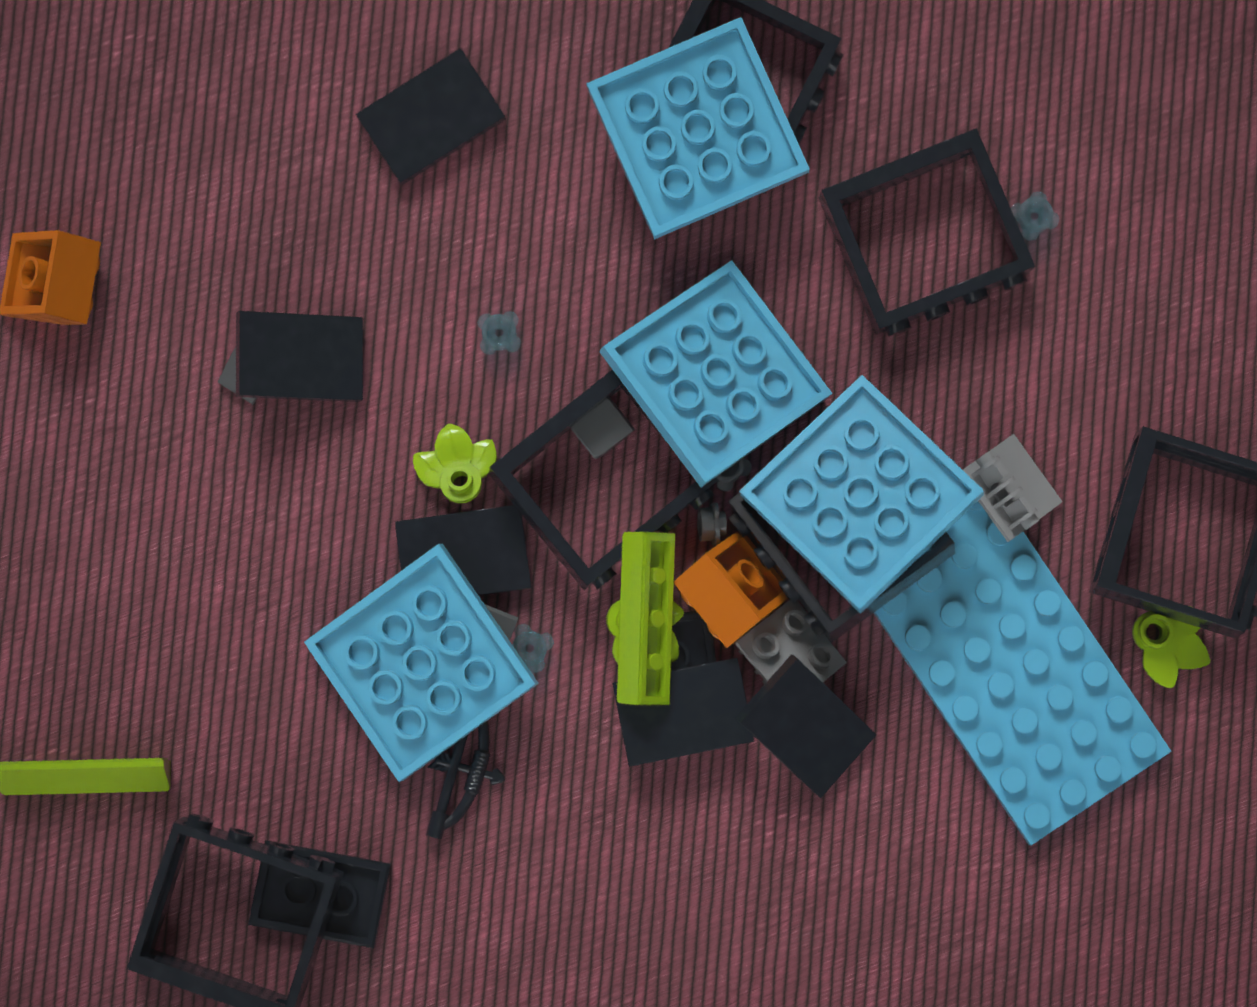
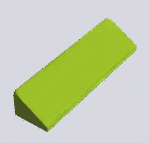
[617,532,675,705]
[0,758,171,795]

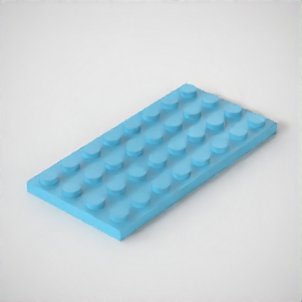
[874,501,1171,846]

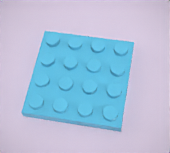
[586,17,810,240]
[599,260,832,487]
[739,375,984,614]
[304,544,539,782]

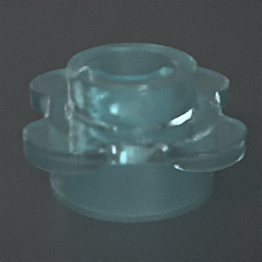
[1011,192,1059,241]
[478,311,521,355]
[512,624,554,673]

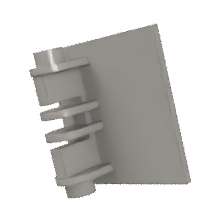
[963,434,1063,542]
[735,600,847,684]

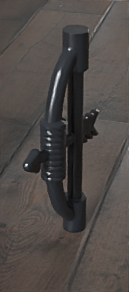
[426,720,505,840]

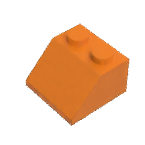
[0,230,101,325]
[674,532,788,648]

